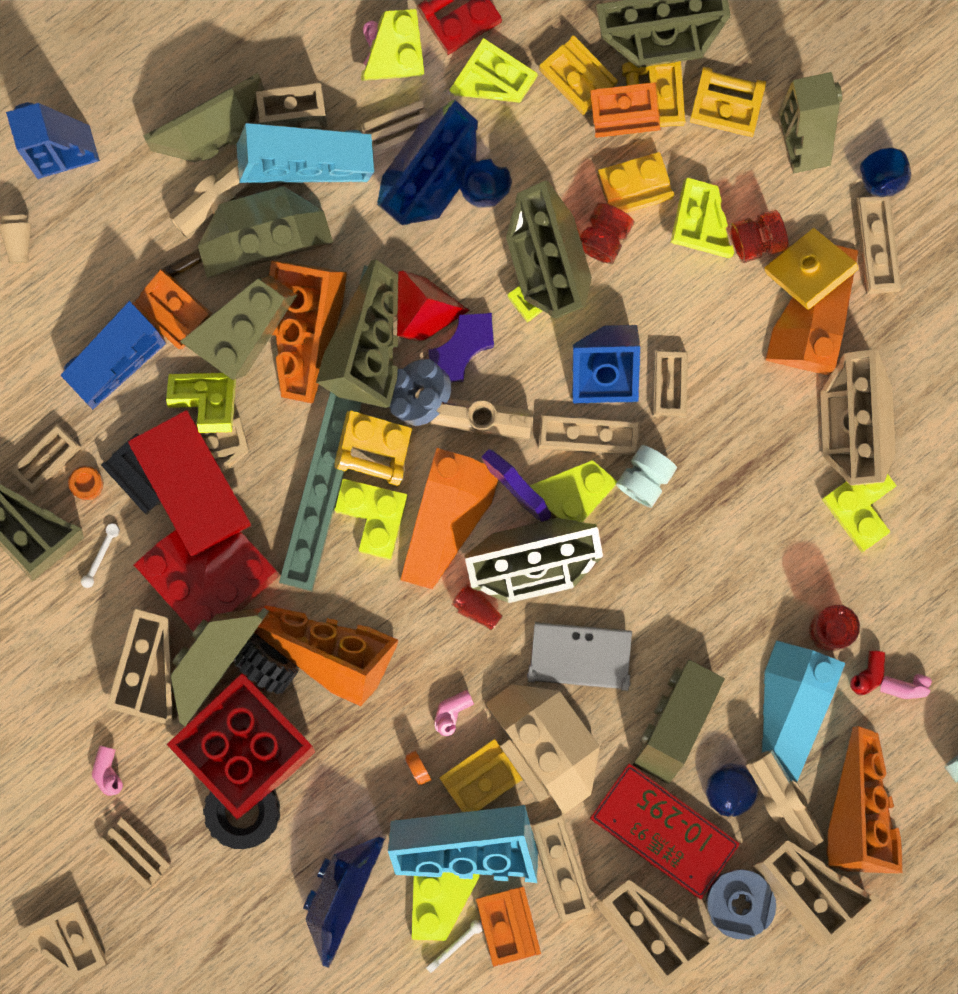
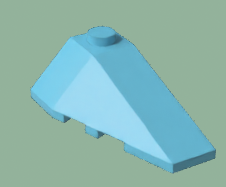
[761,641,845,783]

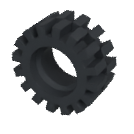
[234,634,299,694]

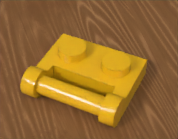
[622,61,685,127]
[690,66,766,137]
[334,411,412,486]

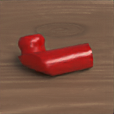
[850,651,885,695]

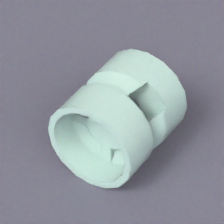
[616,445,677,508]

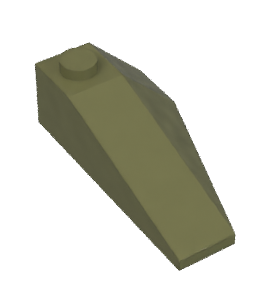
[316,259,398,408]

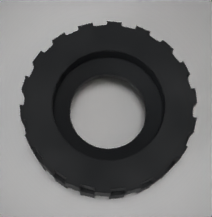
[203,790,281,849]

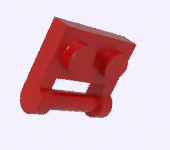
[417,0,502,55]

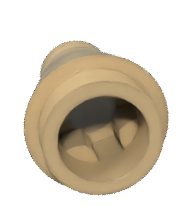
[0,215,32,264]

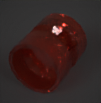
[580,202,635,264]
[730,209,789,263]
[809,605,860,652]

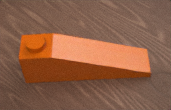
[765,245,858,376]
[269,261,347,403]
[400,448,498,590]
[254,605,398,706]
[827,726,903,874]

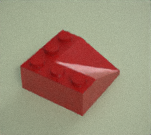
[133,530,280,632]
[166,673,315,819]

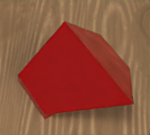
[397,270,470,342]

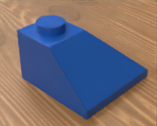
[572,325,640,403]

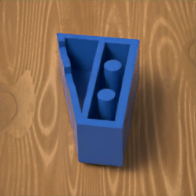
[6,102,100,179]
[61,301,166,410]

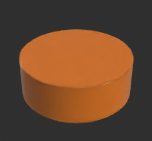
[68,466,104,500]
[405,750,432,786]

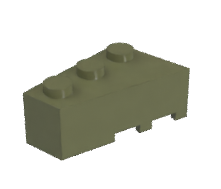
[778,72,842,174]
[180,276,297,380]
[0,484,84,581]
[633,660,725,784]

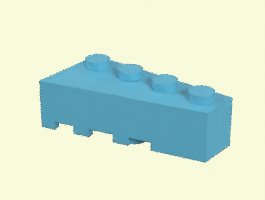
[237,123,374,183]
[388,805,538,883]

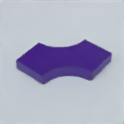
[428,313,494,383]
[481,449,551,522]

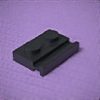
[101,433,161,515]

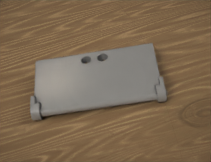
[527,622,632,691]

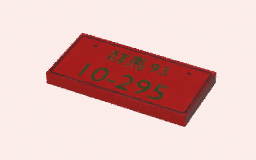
[589,763,740,900]

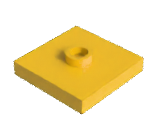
[764,228,858,310]

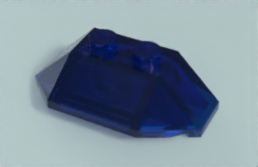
[377,100,478,225]
[303,836,386,968]

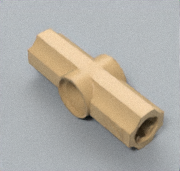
[169,158,254,239]
[431,398,534,440]
[746,750,824,852]

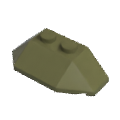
[596,0,731,68]
[143,72,264,162]
[506,181,592,318]
[198,186,333,278]
[464,518,603,603]
[171,607,269,726]

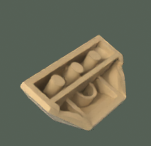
[820,349,896,486]
[485,684,600,814]

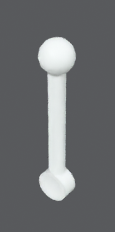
[81,523,120,588]
[426,920,483,973]

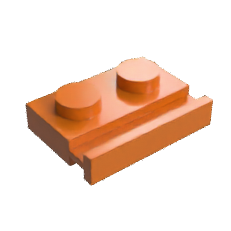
[590,82,661,138]
[132,269,212,349]
[476,886,541,967]

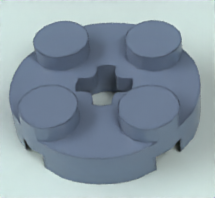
[390,359,451,426]
[706,869,776,940]

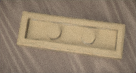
[855,194,901,294]
[538,414,640,456]
[530,814,594,923]

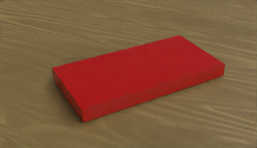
[128,410,251,558]

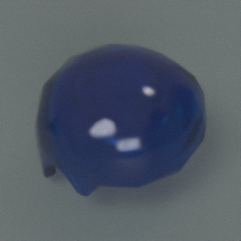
[860,147,912,197]
[458,159,512,208]
[705,763,759,817]

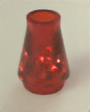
[451,583,503,631]

